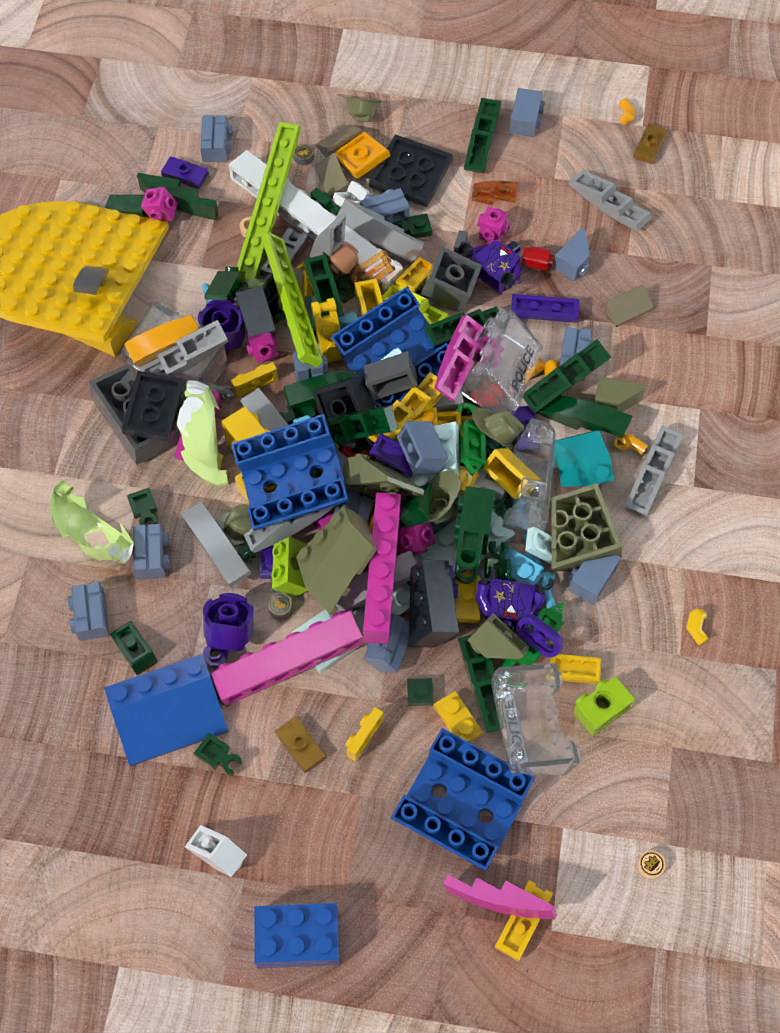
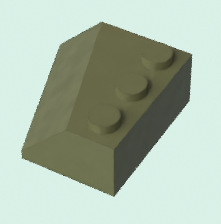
[551,483,622,572]
[296,506,377,616]

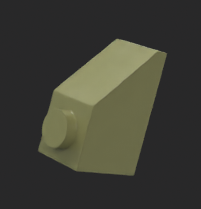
[594,376,646,412]
[467,613,530,659]

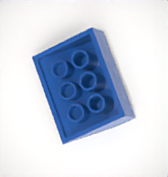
[104,654,228,767]

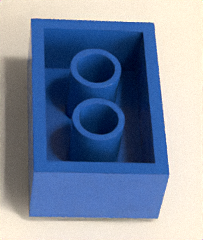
[254,903,339,968]

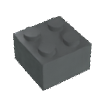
[421,246,482,313]

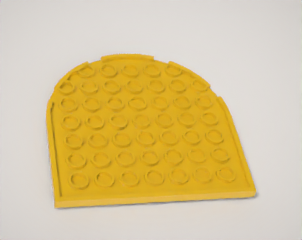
[0,201,169,343]

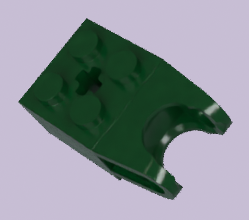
[454,486,495,584]

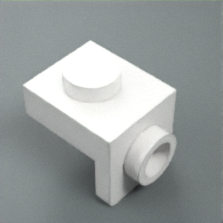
[332,181,369,208]

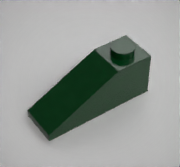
[204,266,246,300]
[283,370,356,408]

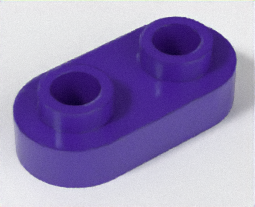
[516,615,564,658]

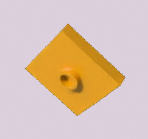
[334,132,390,179]

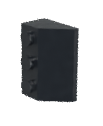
[312,373,376,452]

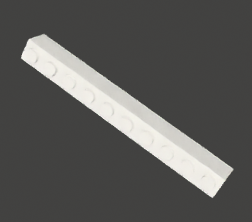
[229,150,403,295]

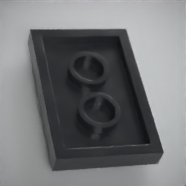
[122,371,184,442]

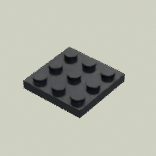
[369,134,453,207]

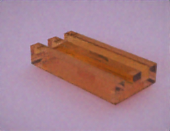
[349,250,396,285]

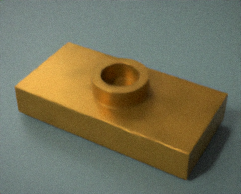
[633,123,668,164]
[275,716,326,773]

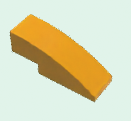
[124,315,199,367]

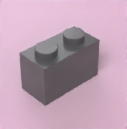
[364,351,418,400]

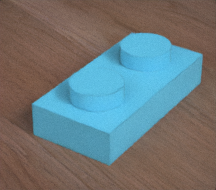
[499,546,545,585]

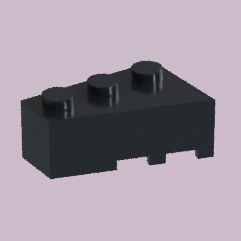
[234,274,279,337]
[409,559,459,648]

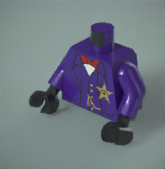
[456,241,521,294]
[475,566,554,632]

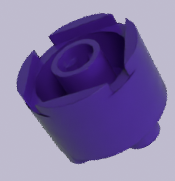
[198,300,246,352]
[203,593,254,651]

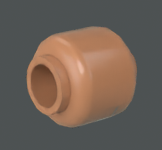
[326,241,359,275]

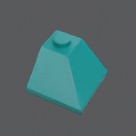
[553,430,614,487]

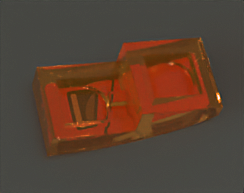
[472,181,519,205]

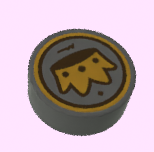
[293,144,314,165]

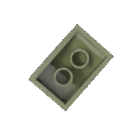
[342,454,424,499]

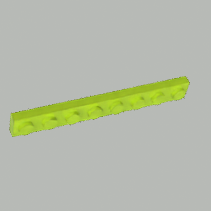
[237,122,301,282]
[262,231,323,368]

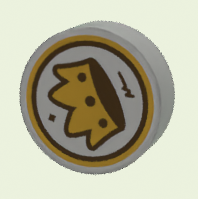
[267,592,293,618]

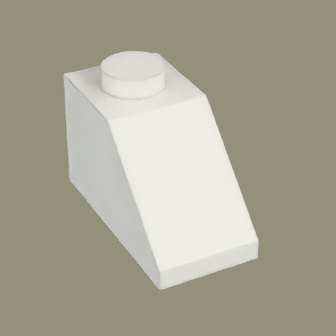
[185,825,247,877]

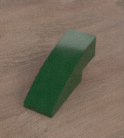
[303,254,344,318]

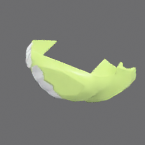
[177,380,229,487]
[50,480,134,564]

